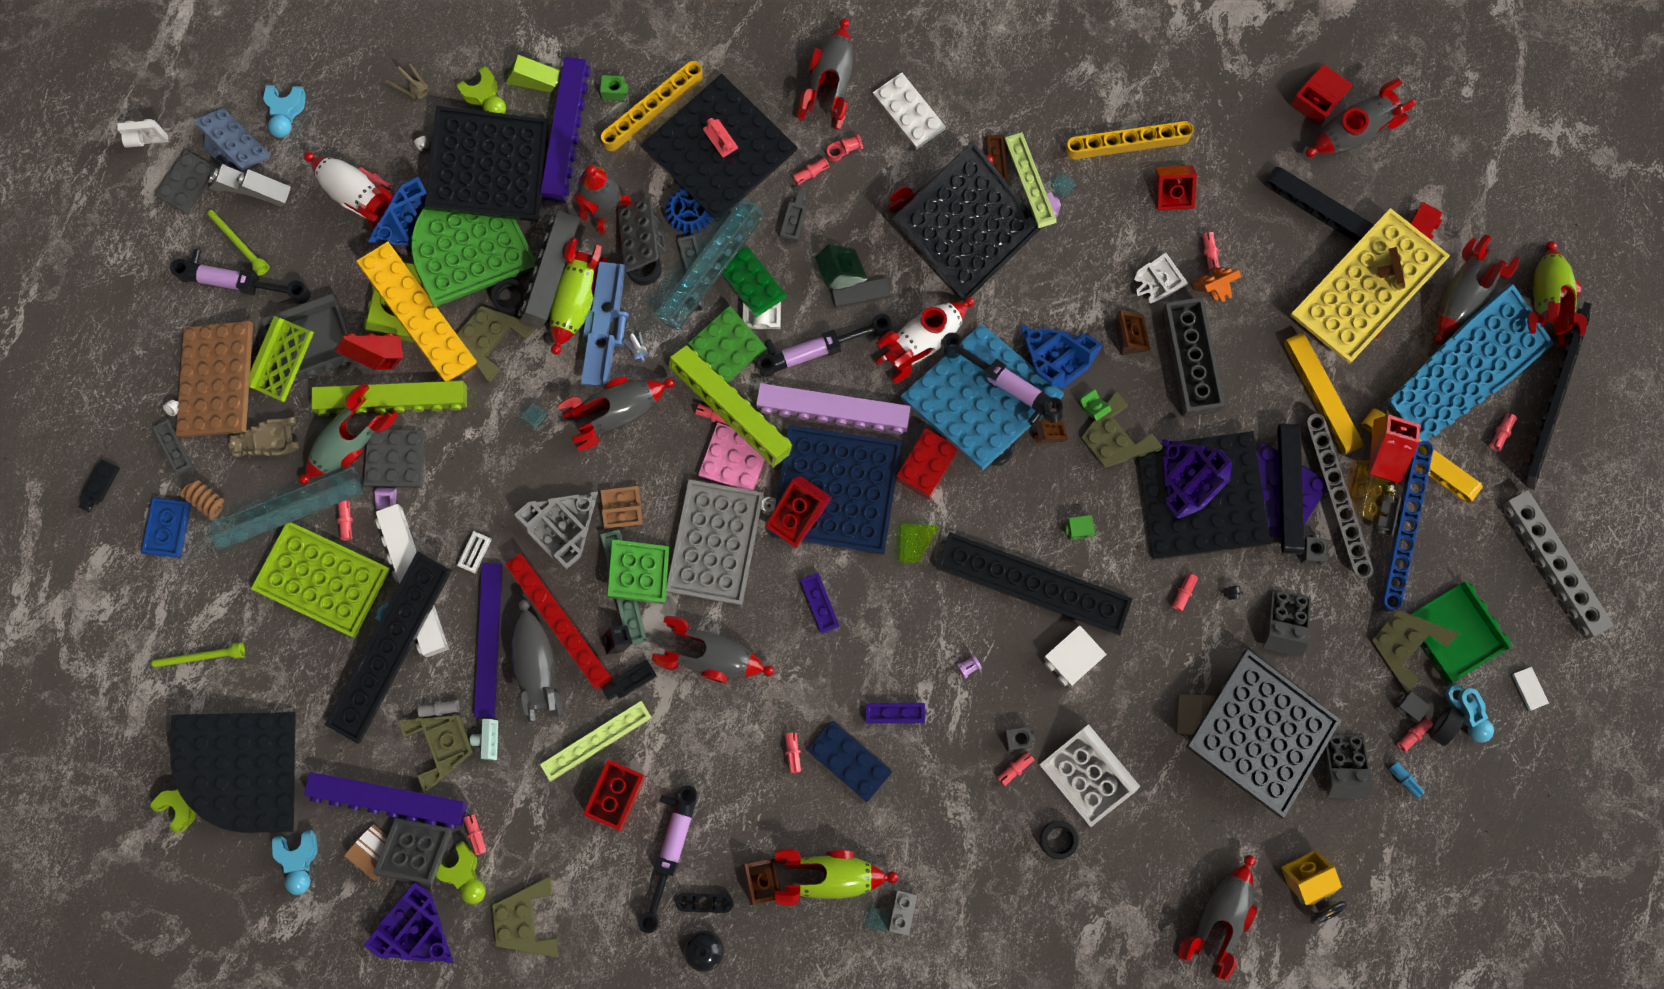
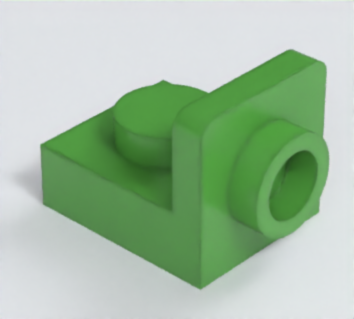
[1079,388,1112,421]

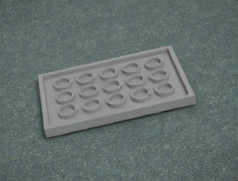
[666,480,764,606]

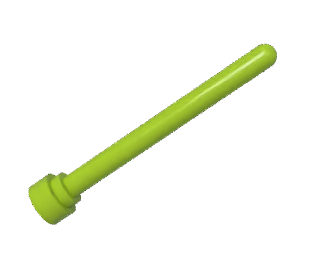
[207,210,270,276]
[151,642,245,667]

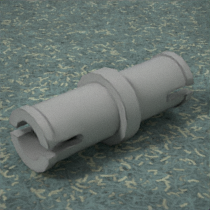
[418,700,460,718]

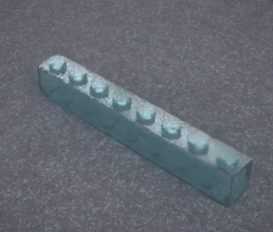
[655,200,765,330]
[210,467,364,551]

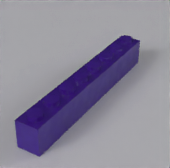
[541,57,591,202]
[304,772,468,829]

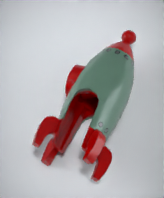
[299,384,398,485]

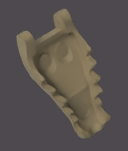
[228,417,300,457]

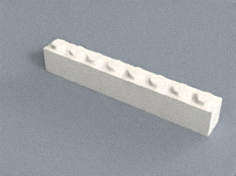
[375,504,449,658]

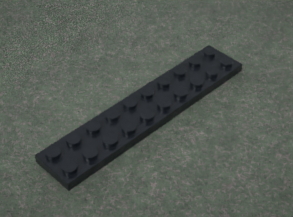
[1524,302,1592,490]
[936,532,1133,636]
[325,551,452,744]

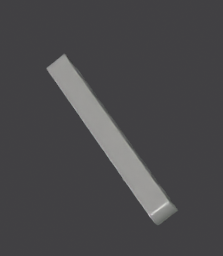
[1307,414,1374,579]

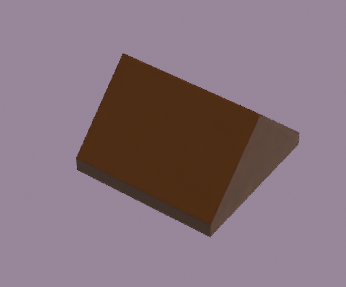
[1114,311,1151,355]
[742,858,781,905]

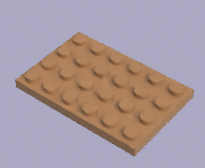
[176,321,253,438]

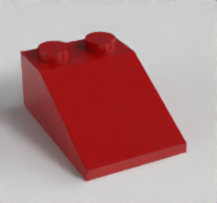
[765,476,832,548]

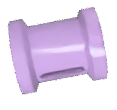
[956,654,982,679]

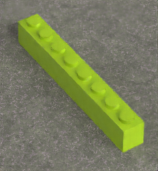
[668,345,792,467]
[312,381,467,416]

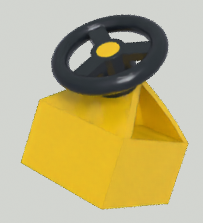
[1281,850,1347,925]

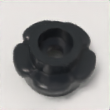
[1224,586,1243,600]

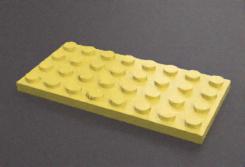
[1291,208,1450,365]

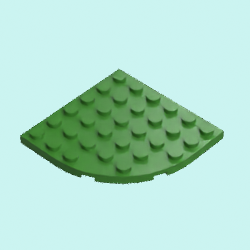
[412,207,537,308]

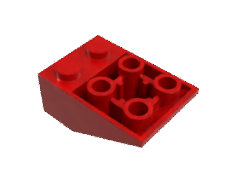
[1291,64,1353,126]
[334,334,403,370]
[1368,414,1421,484]

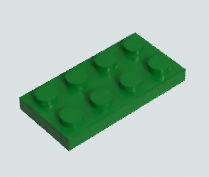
[717,246,787,318]

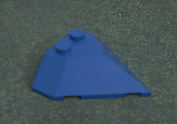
[368,176,427,246]
[1020,325,1103,389]

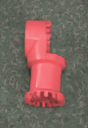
[827,133,864,162]

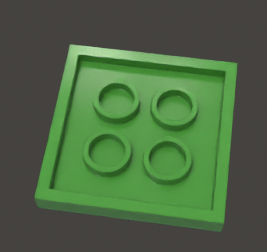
[689,306,767,384]
[606,539,669,604]

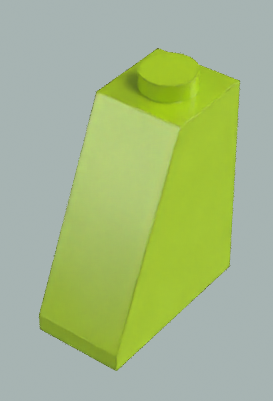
[505,55,561,93]

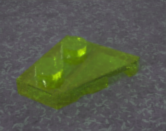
[899,524,939,564]

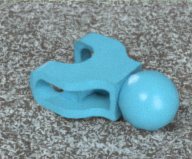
[263,85,305,138]
[1445,685,1494,743]
[272,830,318,895]

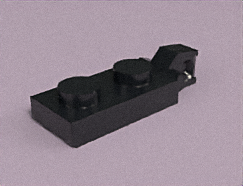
[79,459,120,512]
[604,660,657,701]

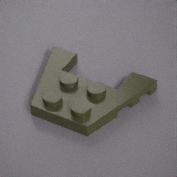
[457,306,536,382]
[1082,392,1163,468]
[1372,610,1459,692]
[398,715,474,793]
[492,877,560,957]

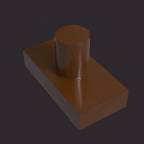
[1377,247,1405,290]
[1034,421,1068,443]

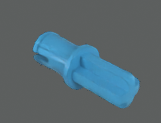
[1389,761,1424,798]

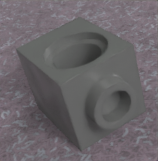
[1302,535,1327,565]
[1394,691,1431,724]
[1005,727,1035,752]

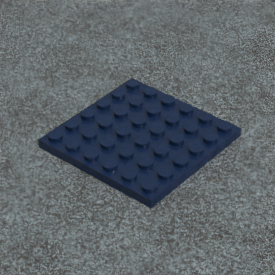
[770,425,902,555]

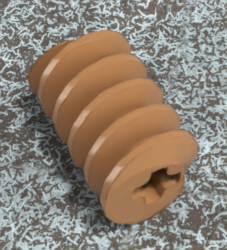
[180,480,225,520]

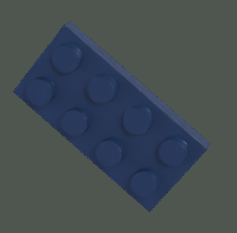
[807,720,892,802]

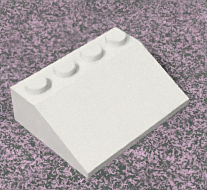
[1039,724,1140,827]

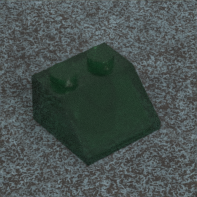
[815,244,868,290]

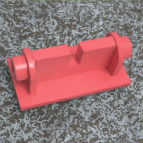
[703,118,738,158]

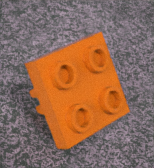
[1192,267,1241,302]

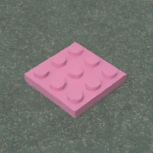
[699,422,765,491]

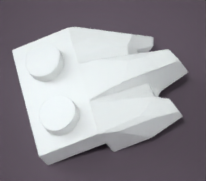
[1134,253,1188,303]

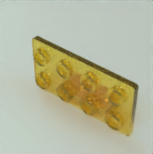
[1350,460,1398,524]

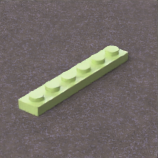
[1005,132,1057,228]
[540,701,652,782]

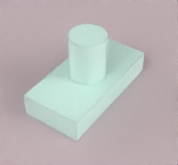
[470,719,498,760]

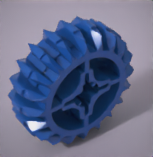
[665,187,712,235]

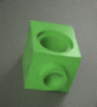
[600,75,629,101]
[1064,515,1095,540]

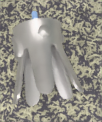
[623,332,648,361]

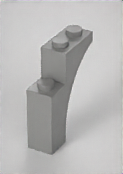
[208,164,291,207]

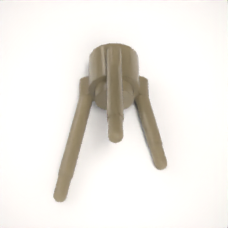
[385,63,429,100]

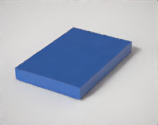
[141,497,191,559]

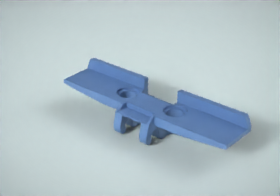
[581,262,629,387]

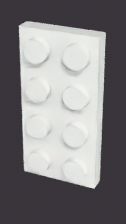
[873,73,946,150]

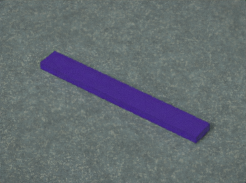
[474,563,503,719]

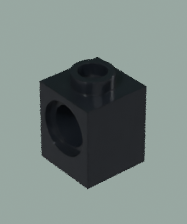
[601,625,633,655]

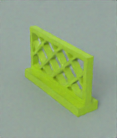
[249,316,314,402]

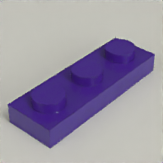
[800,573,840,634]
[866,703,925,724]

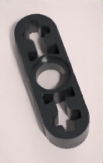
[675,893,734,913]

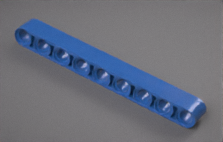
[1381,441,1433,611]

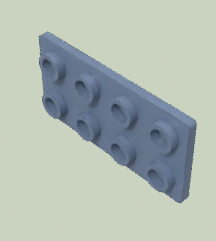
[194,108,270,170]

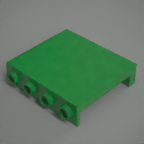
[1411,580,1512,686]

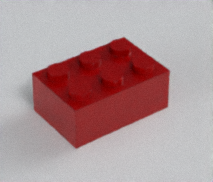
[896,428,958,500]
[583,759,647,832]

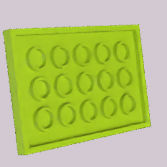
[251,520,390,638]

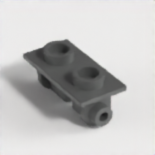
[1376,495,1403,536]

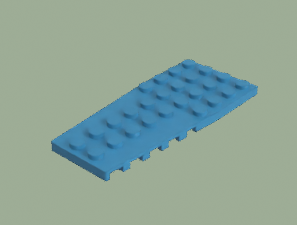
[1388,284,1554,441]

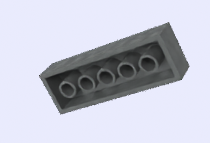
[518,210,579,330]
[1162,297,1225,417]

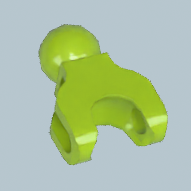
[456,65,506,114]
[150,789,197,834]
[436,841,486,905]

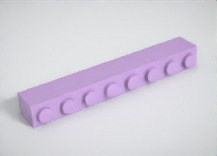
[756,383,911,434]

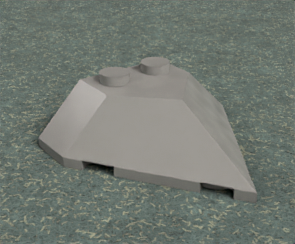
[514,492,598,570]

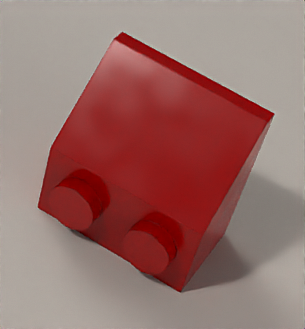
[1155,165,1197,210]

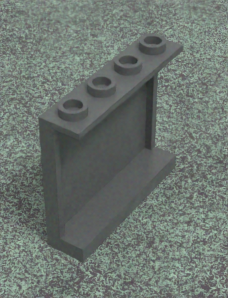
[261,294,354,385]

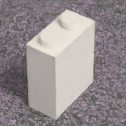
[1043,625,1107,688]

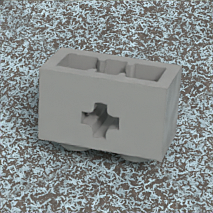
[889,891,917,936]

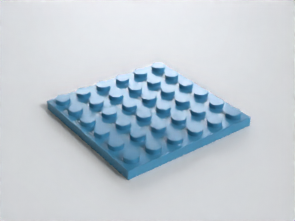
[901,324,1064,471]

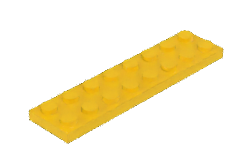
[356,242,477,382]

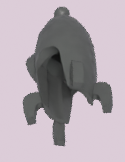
[511,600,562,722]

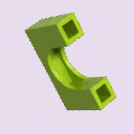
[364,263,424,342]

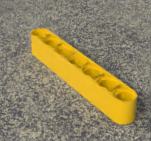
[601,61,703,151]
[1065,121,1193,160]
[1284,332,1363,455]
[1361,408,1483,503]

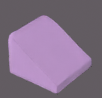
[374,487,397,510]

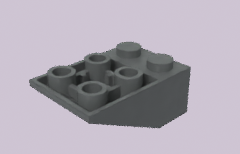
[1263,589,1311,657]
[1324,734,1373,799]

